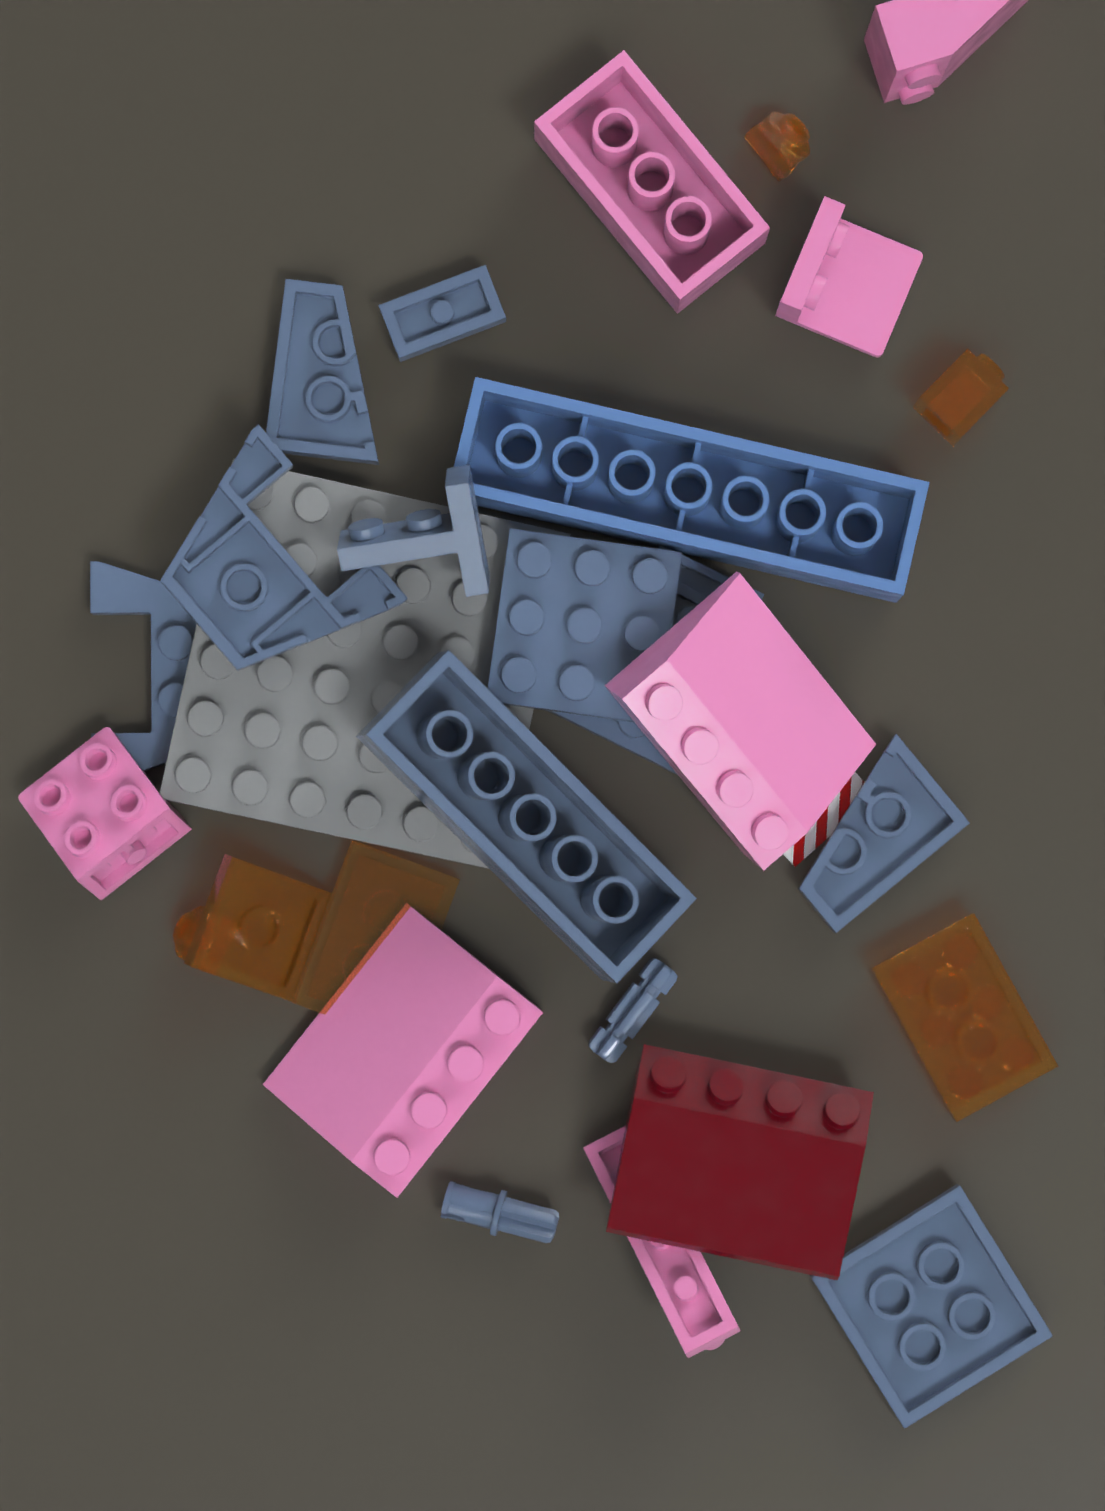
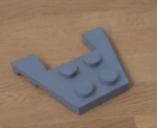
[160,424,408,671]
[90,561,196,772]

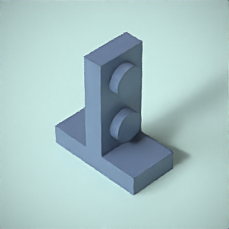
[337,464,490,597]

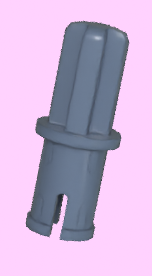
[441,1181,559,1243]

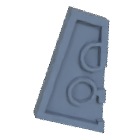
[266,279,379,465]
[797,734,970,933]

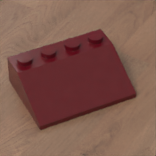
[606,1044,874,1280]

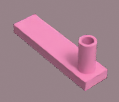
[583,1126,741,1358]

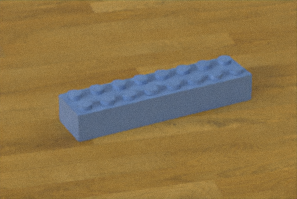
[454,377,930,603]

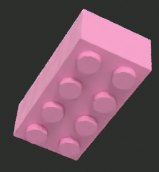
[534,50,770,314]

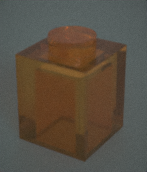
[913,349,1009,447]

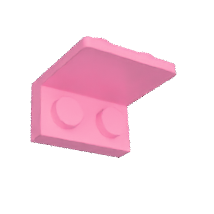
[775,196,923,358]
[18,727,192,901]

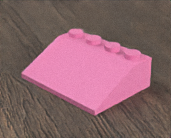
[605,572,876,871]
[263,903,543,1198]

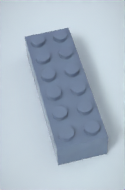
[356,650,697,983]

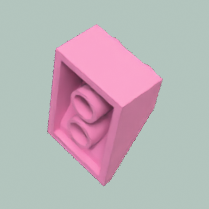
[864,0,1028,105]

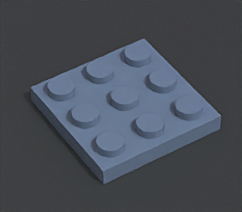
[488,528,682,722]
[810,1184,1053,1429]

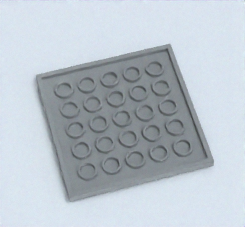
[159,459,571,869]

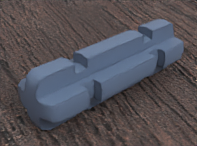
[588,958,677,1063]

